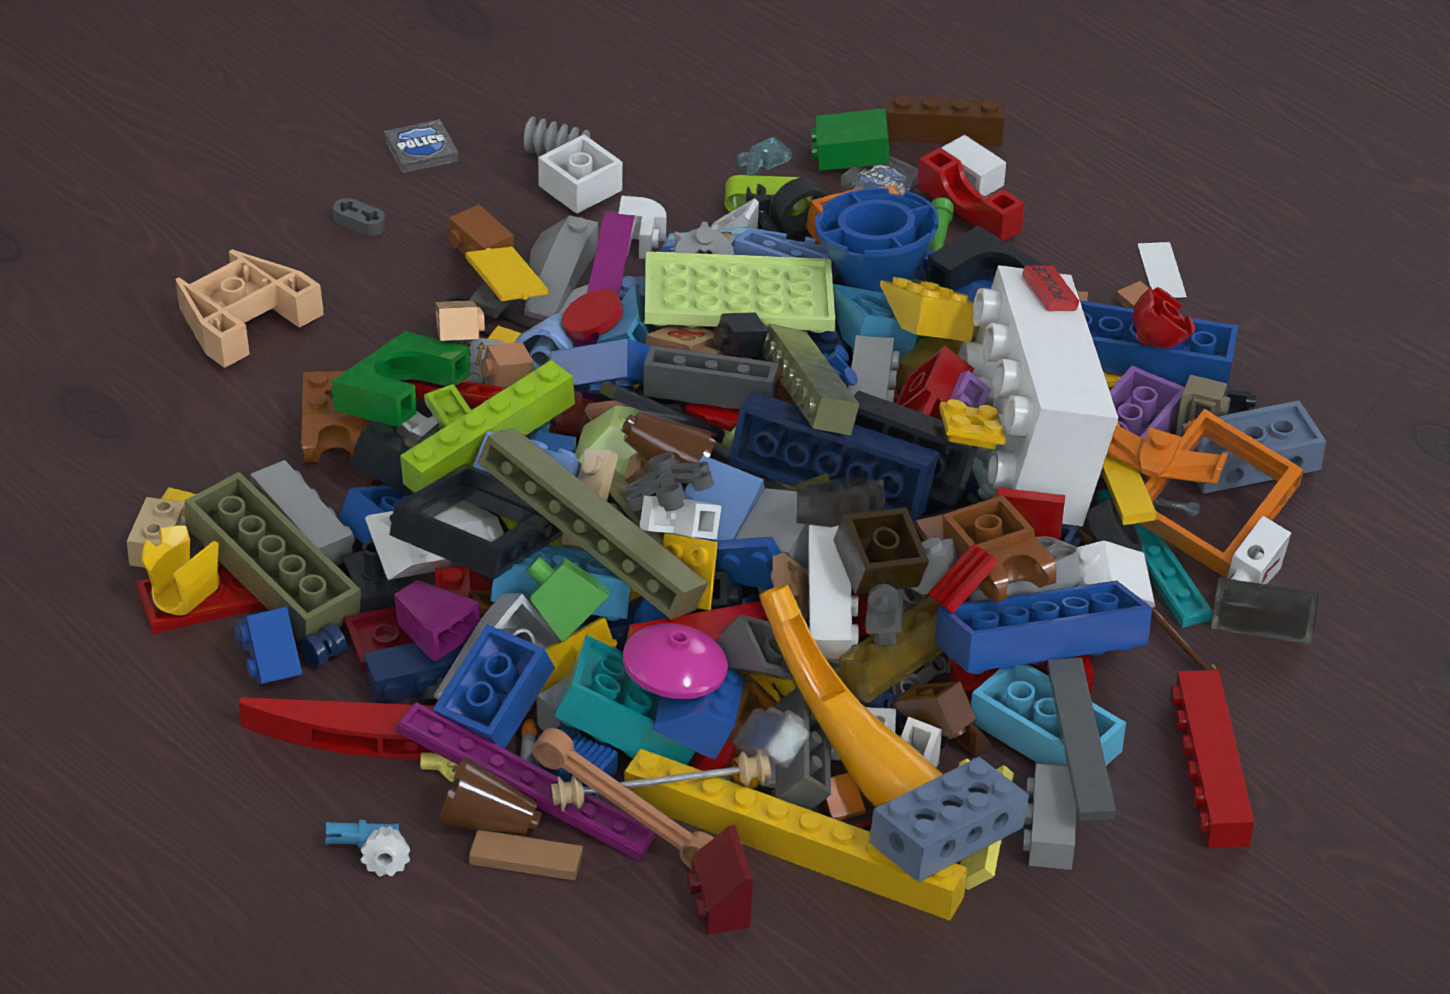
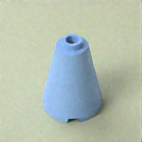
[514,314,575,372]

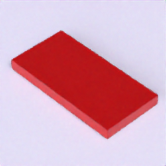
[136,563,266,634]

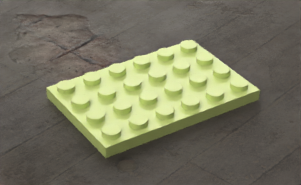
[644,251,835,333]

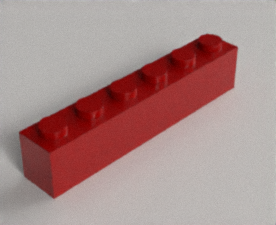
[1170,670,1254,848]

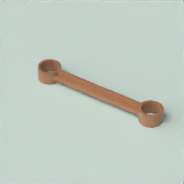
[532,728,714,869]

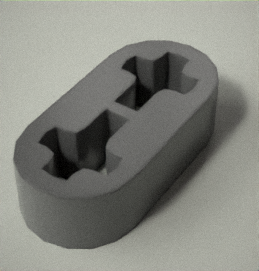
[333,198,385,236]

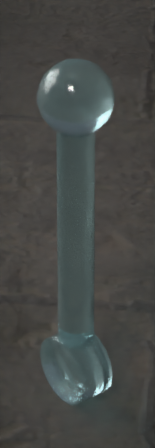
[1153,498,1200,515]

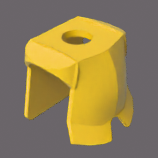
[141,526,220,615]

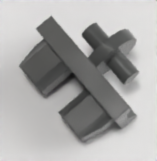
[866,584,903,646]

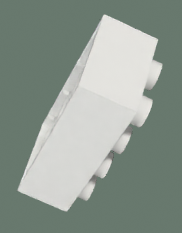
[958,265,1118,526]

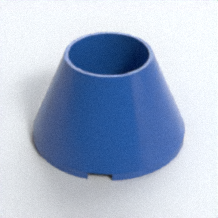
[815,188,938,293]

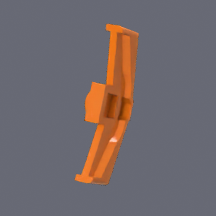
[1107,425,1228,484]

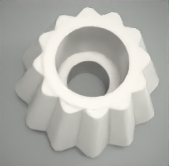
[361,826,410,876]

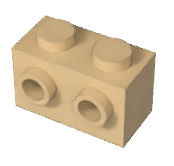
[127,497,189,568]

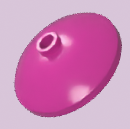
[622,623,728,699]

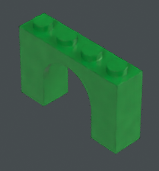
[331,331,470,427]

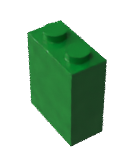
[811,108,890,171]

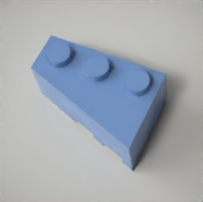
[734,228,839,281]

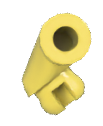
[421,752,459,782]

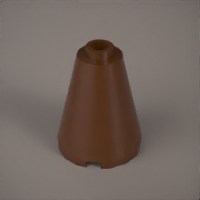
[621,411,717,491]
[439,757,542,837]

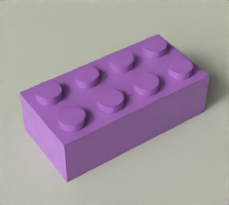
[1099,366,1185,479]

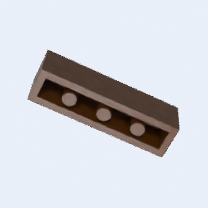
[887,95,1005,146]

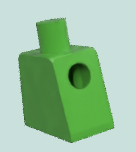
[525,556,610,642]

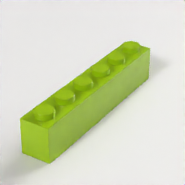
[400,360,575,493]

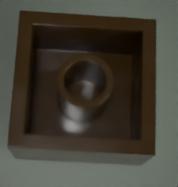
[833,508,929,595]

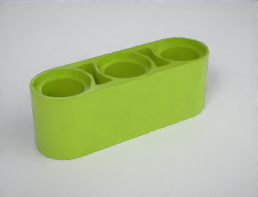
[725,175,811,217]

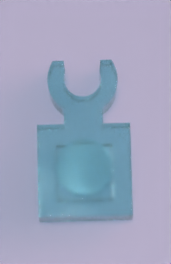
[737,137,792,175]

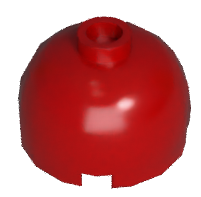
[1132,287,1195,350]

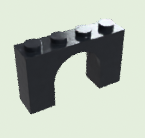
[926,226,1045,292]

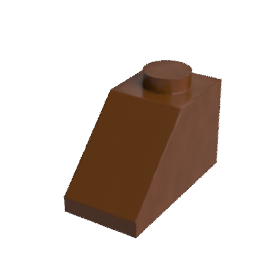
[892,681,976,739]

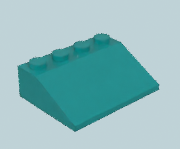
[554,635,695,765]

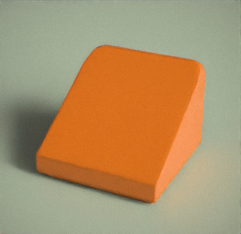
[822,773,865,821]

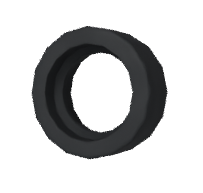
[770,177,828,237]
[1087,498,1142,552]

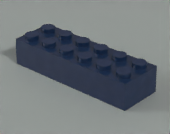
[728,392,939,524]

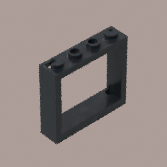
[389,464,563,579]

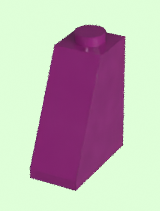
[394,580,480,661]

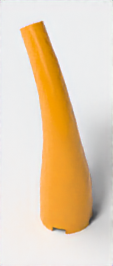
[759,584,943,808]

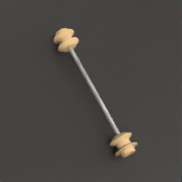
[551,749,771,812]

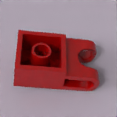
[896,346,975,421]

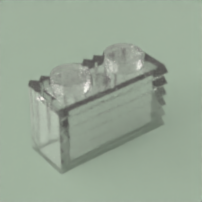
[733,707,811,769]

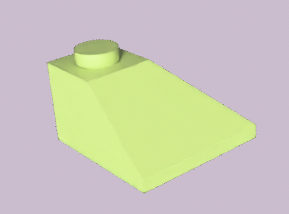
[575,405,645,478]

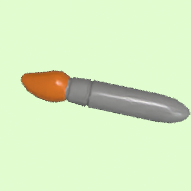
[520,719,537,764]

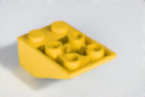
[880,277,974,342]

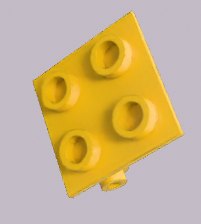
[663,533,718,610]

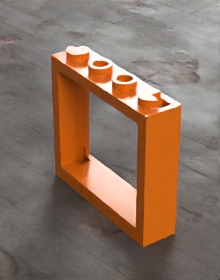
[1138,409,1304,579]

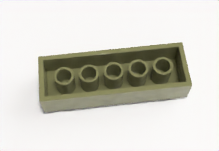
[185,472,361,641]

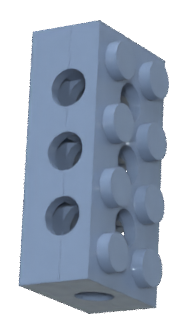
[1180,400,1326,494]
[869,757,1029,882]

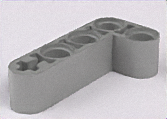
[969,536,1081,602]

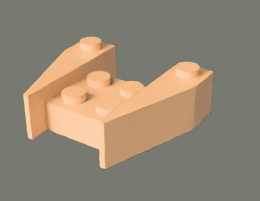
[175,250,324,368]

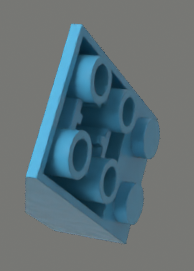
[597,285,663,344]

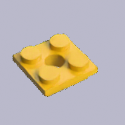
[939,399,1006,449]

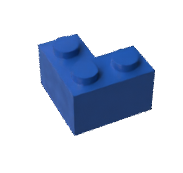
[234,607,302,684]

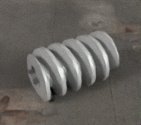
[524,116,590,156]

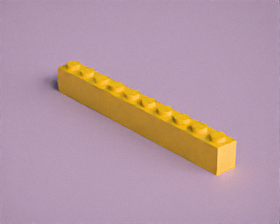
[625,748,967,921]

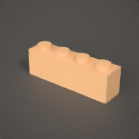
[436,300,485,341]

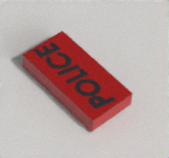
[1022,265,1079,311]

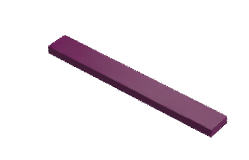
[566,212,635,422]
[396,702,658,862]

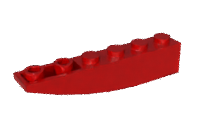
[239,697,435,760]

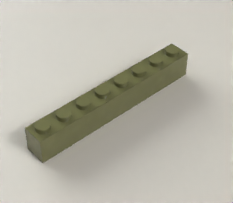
[761,323,859,436]
[477,428,708,620]

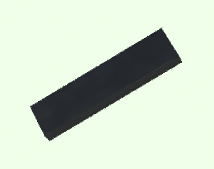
[599,381,725,444]

